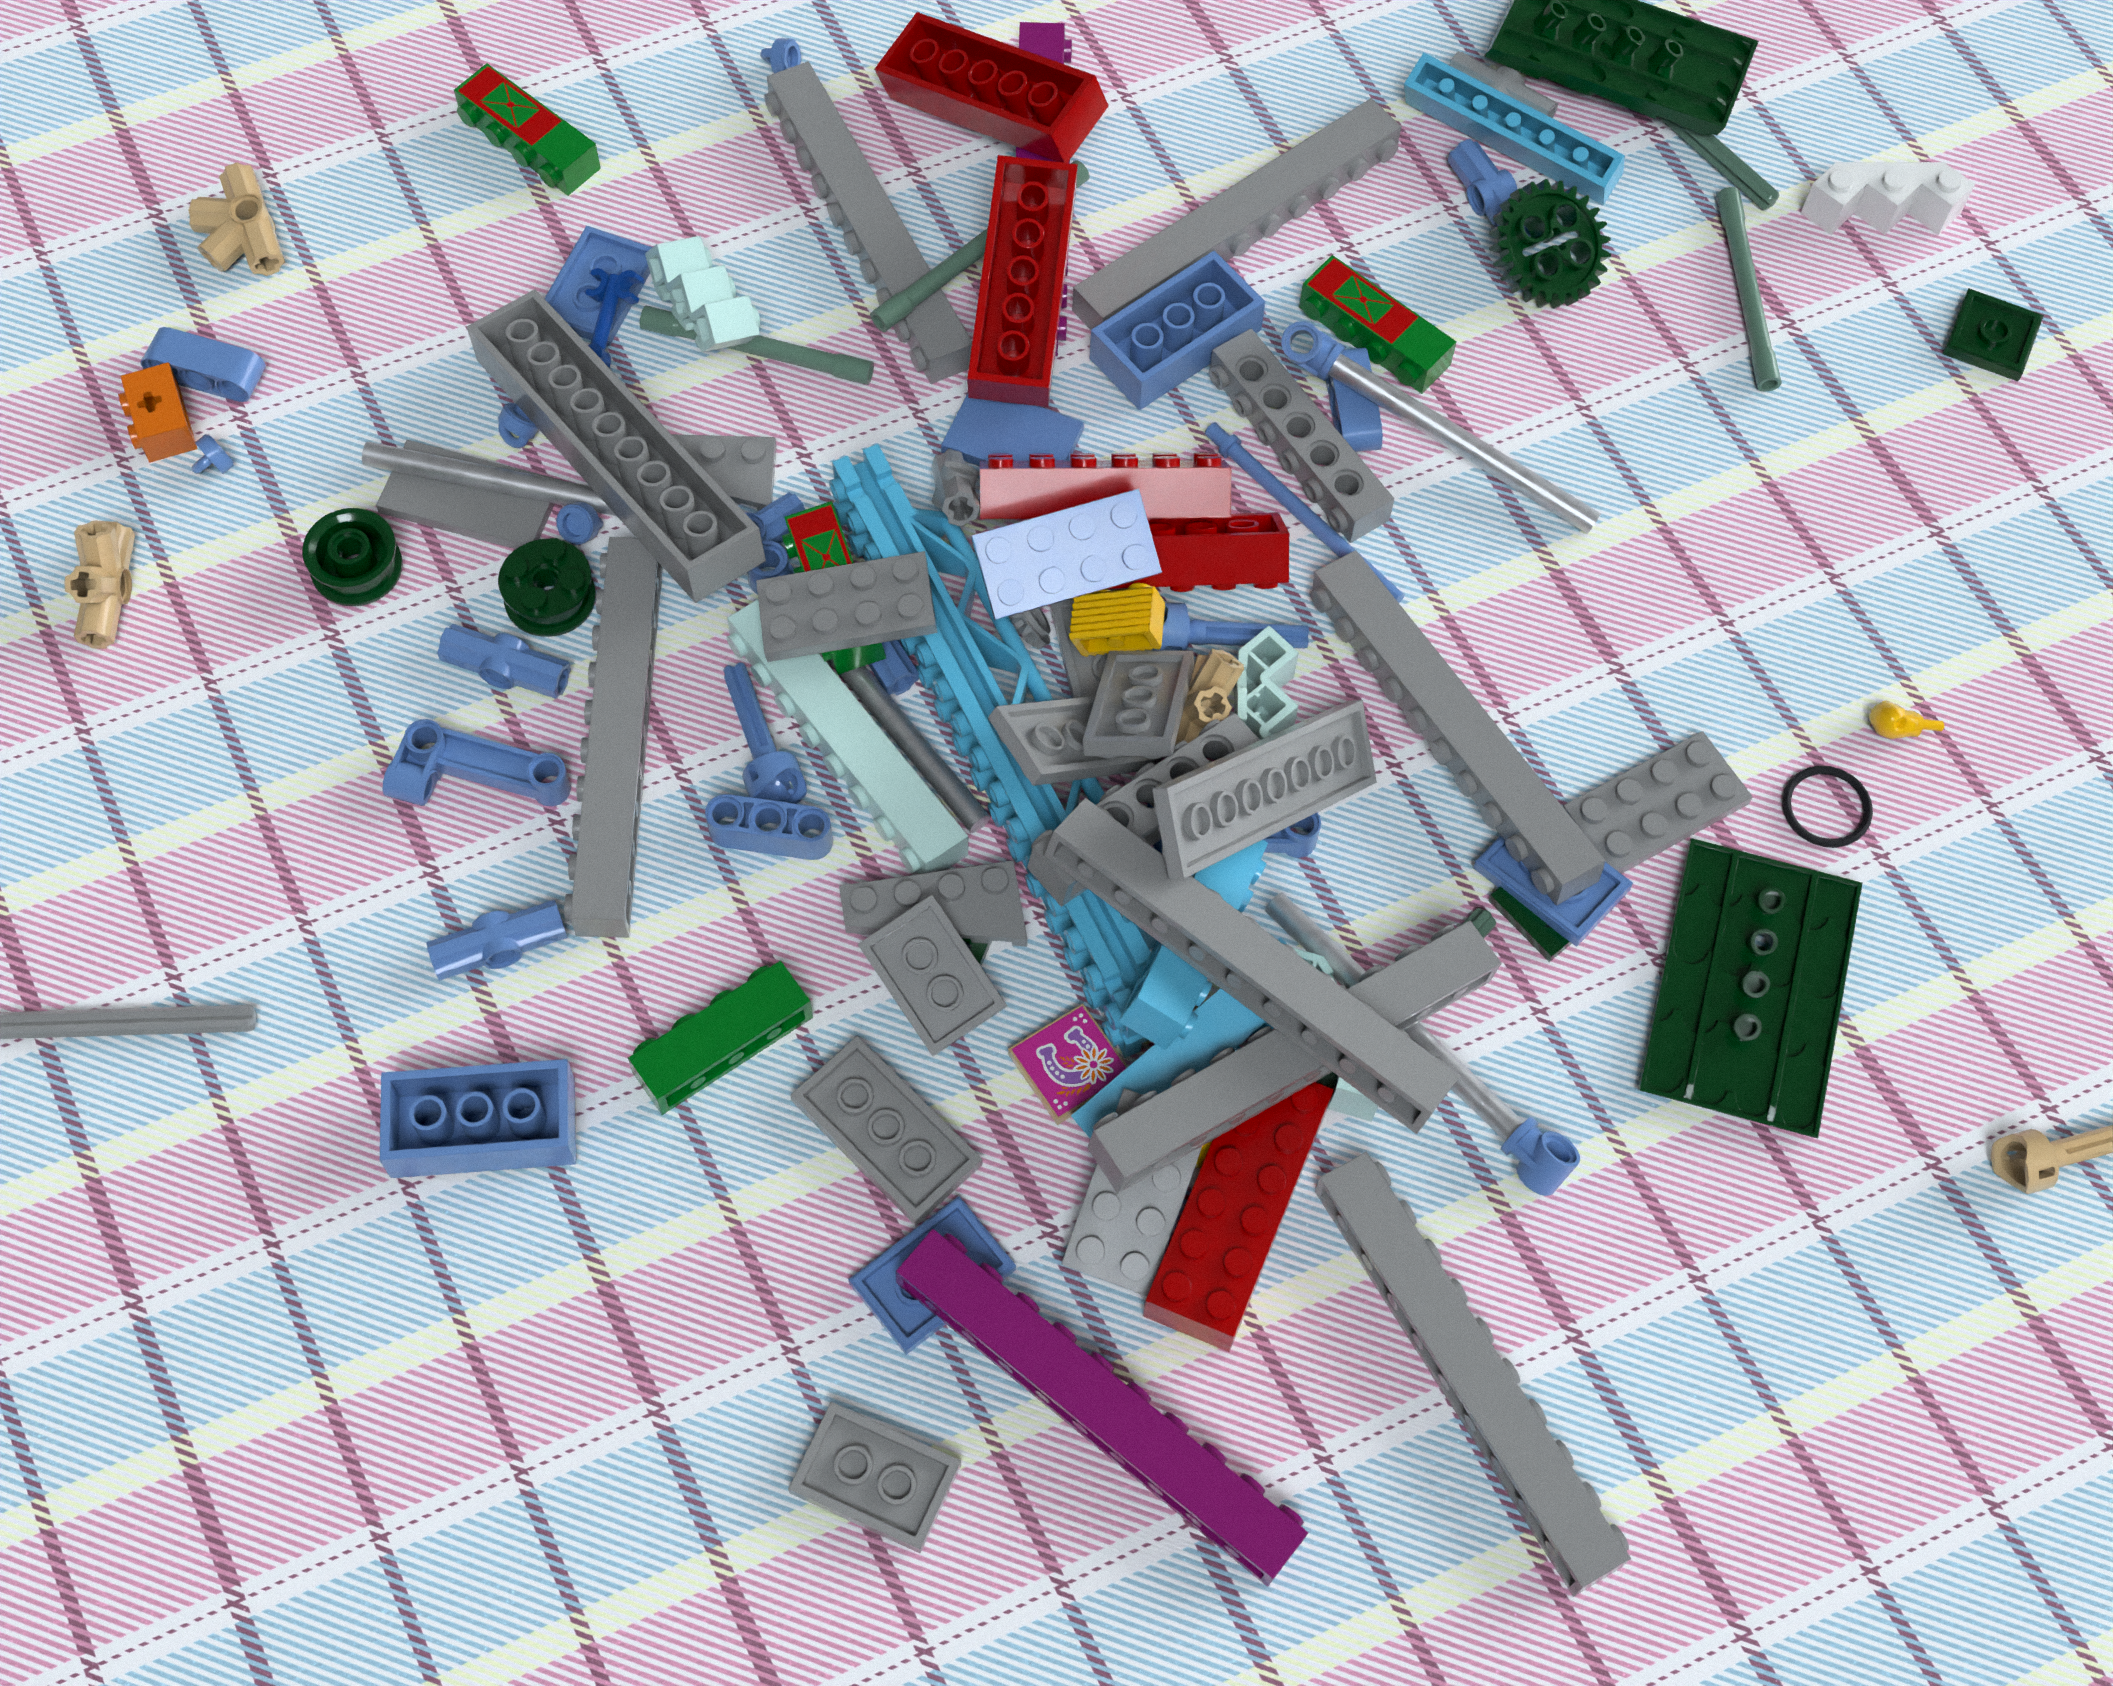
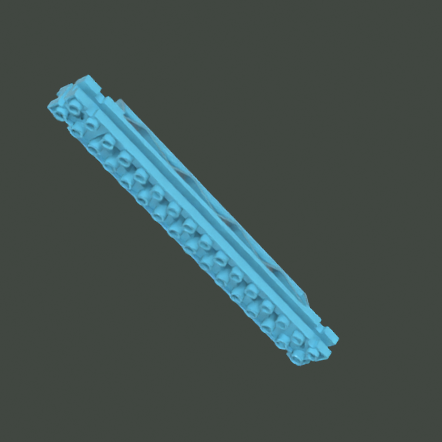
[829,444,1156,1058]

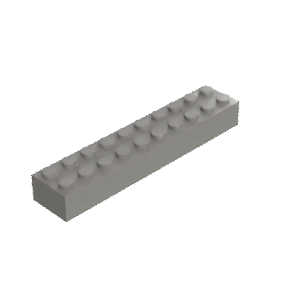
[466,289,766,603]

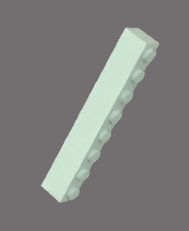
[727,599,968,874]

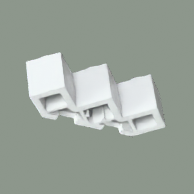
[1800,162,1975,235]

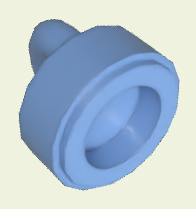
[760,38,801,74]
[498,403,538,448]
[192,434,234,474]
[556,501,604,545]

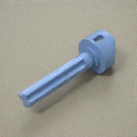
[1153,602,1309,651]
[723,662,807,804]

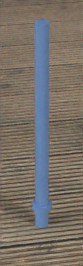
[1205,422,1405,603]

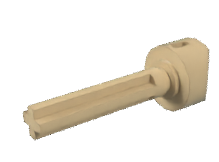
[1991,1125,2113,1195]

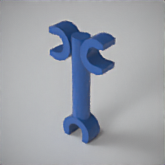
[585,268,645,368]

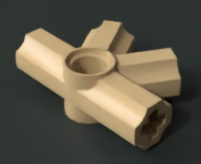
[188,162,285,276]
[65,520,135,649]
[1165,648,1244,757]

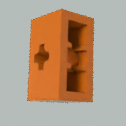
[118,362,198,463]

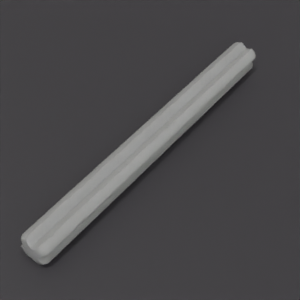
[0,1005,257,1039]

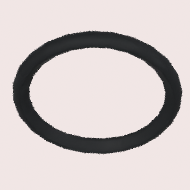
[1782,766,1873,848]

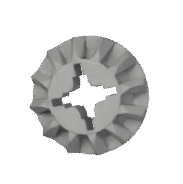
[1010,608,1051,649]

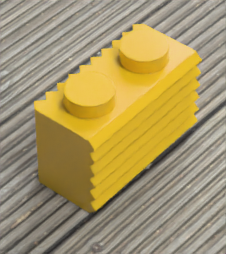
[1069,583,1165,657]

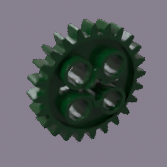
[1489,179,1611,309]

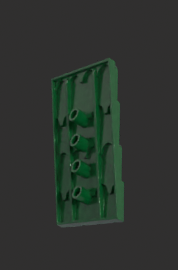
[1484,0,1759,136]
[1638,838,1863,1139]

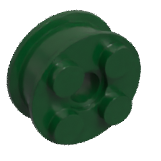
[302,508,403,606]
[498,538,596,637]

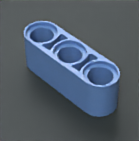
[140,327,266,402]
[1325,348,1383,452]
[705,794,833,860]

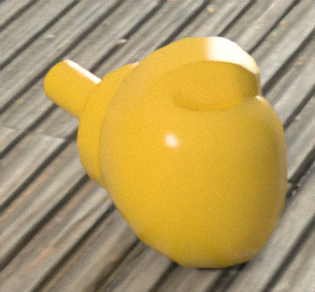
[1869,700,1944,739]

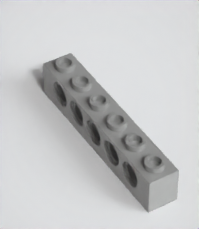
[1209,328,1395,543]
[1027,712,1260,907]

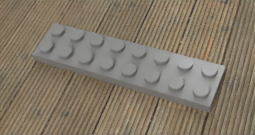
[1152,700,1377,879]

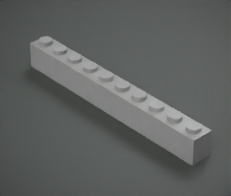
[764,61,972,384]
[1072,98,1402,330]
[564,537,663,938]
[1311,550,1606,906]
[1044,798,1461,1134]
[1087,920,1502,1194]
[1315,1151,1631,1597]

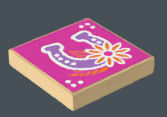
[1008,1003,1128,1125]

